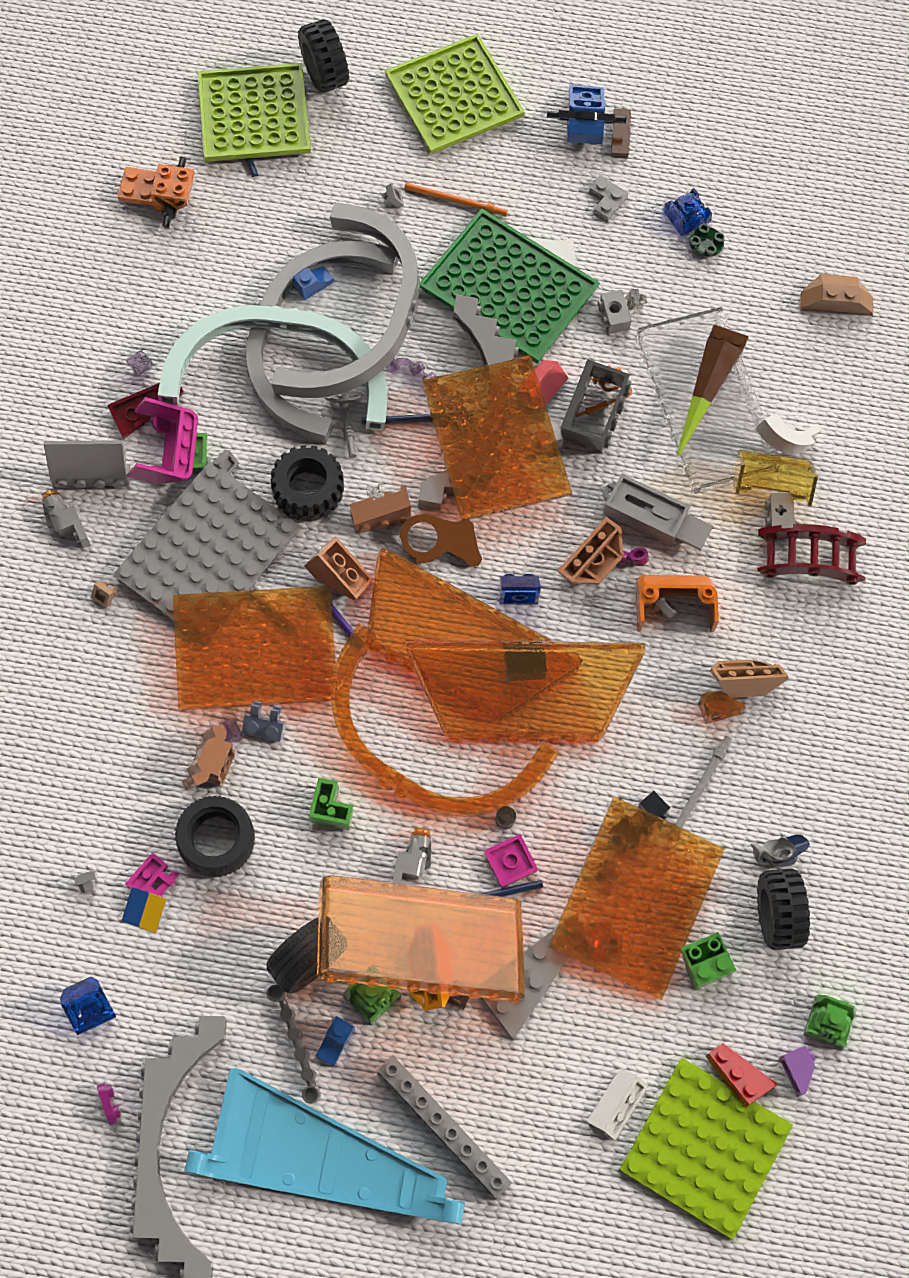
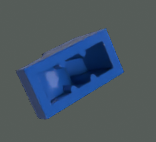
[293,266,334,301]
[315,1016,355,1067]

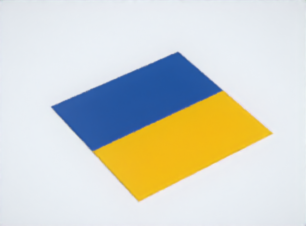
[122,887,167,933]

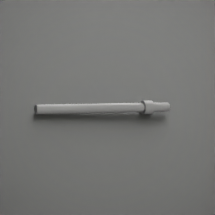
[668,736,732,840]

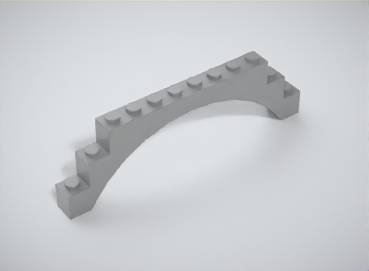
[418,295,519,510]
[130,1016,227,1278]

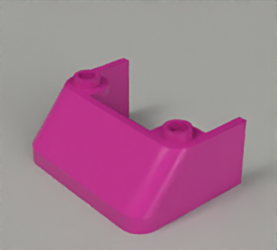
[127,397,198,484]

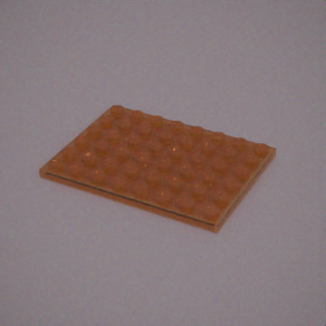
[422,355,572,520]
[173,586,338,711]
[548,796,725,1000]

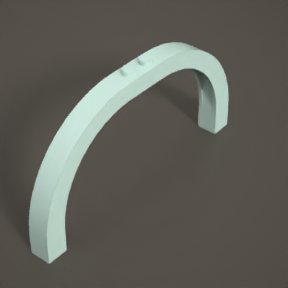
[158,305,387,431]

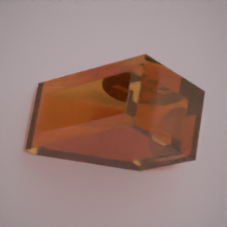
[698,691,746,724]

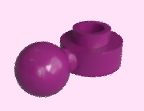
[618,548,649,566]

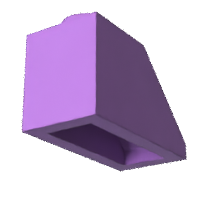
[779,1045,815,1097]

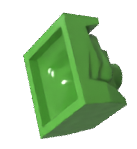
[343,965,402,1025]
[803,994,857,1050]

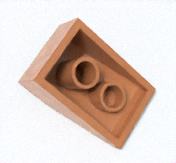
[304,536,374,600]

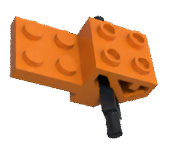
[117,156,195,229]

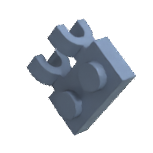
[241,701,285,742]

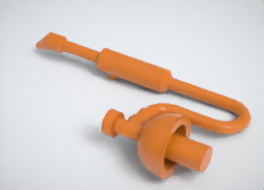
[576,365,632,418]

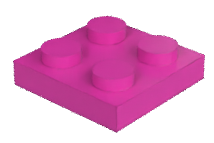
[484,834,538,889]

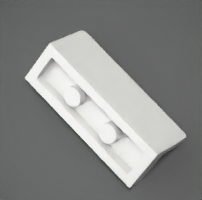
[588,1068,648,1140]

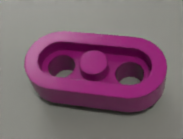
[97,1082,122,1126]

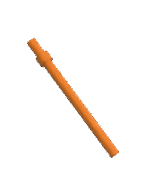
[404,182,508,217]

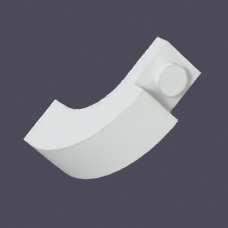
[755,413,822,454]

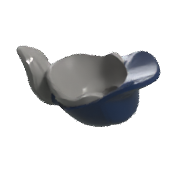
[751,834,810,867]

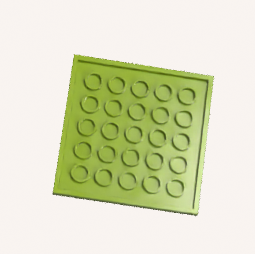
[385,33,525,154]
[198,63,311,162]
[619,1057,793,1240]

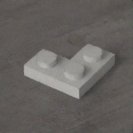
[589,175,629,221]

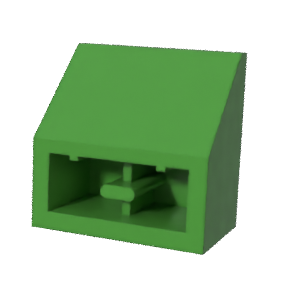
[680,932,736,990]

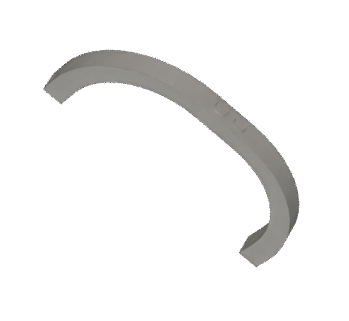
[271,202,420,398]
[246,241,399,444]

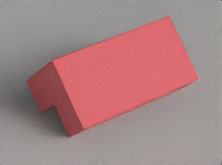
[515,360,569,410]

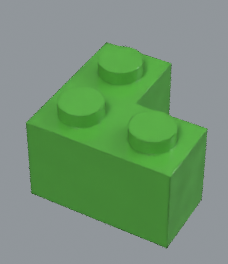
[309,778,354,831]

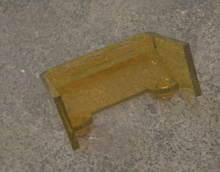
[733,450,818,506]

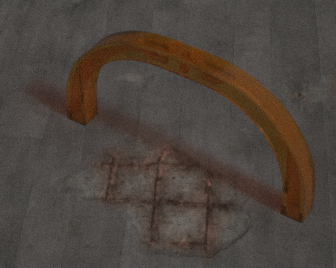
[331,623,560,817]

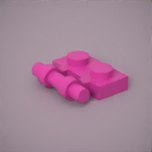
[125,853,179,897]

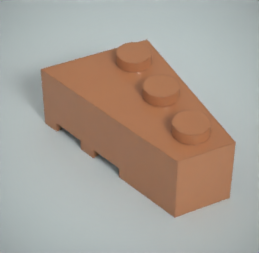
[350,485,411,533]

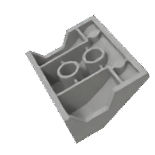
[44,440,130,488]

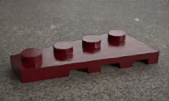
[107,382,184,440]

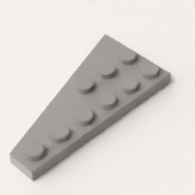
[475,915,586,1040]

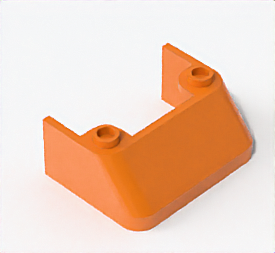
[635,575,719,632]

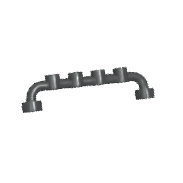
[267,985,321,1104]

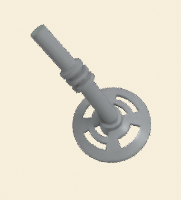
[325,391,363,458]

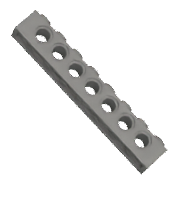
[377,1055,512,1200]

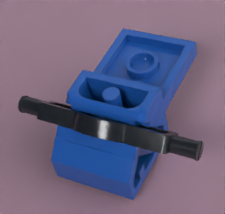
[547,85,627,145]

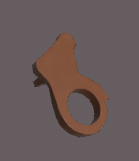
[399,514,482,567]

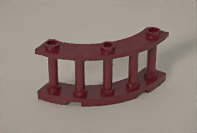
[757,524,866,585]

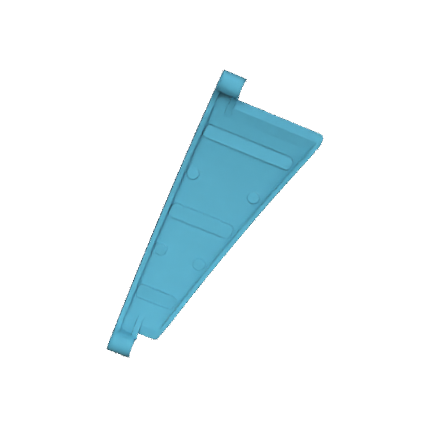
[184,1068,465,1224]

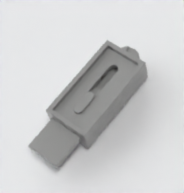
[603,474,713,551]

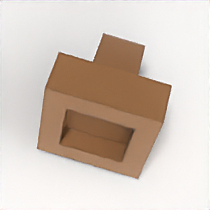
[91,581,117,608]

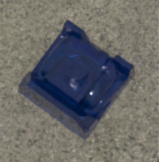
[662,188,712,236]
[60,976,116,1036]

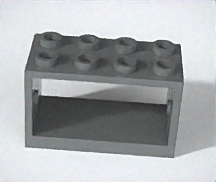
[560,359,632,453]

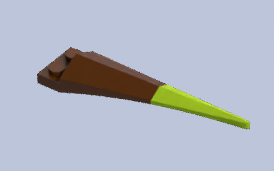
[677,324,749,457]

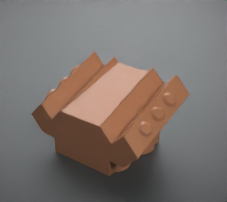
[182,724,235,791]

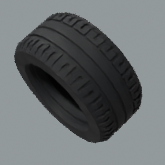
[175,796,255,878]
[266,916,347,994]

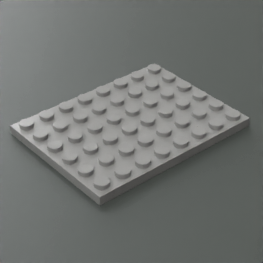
[113,461,301,644]

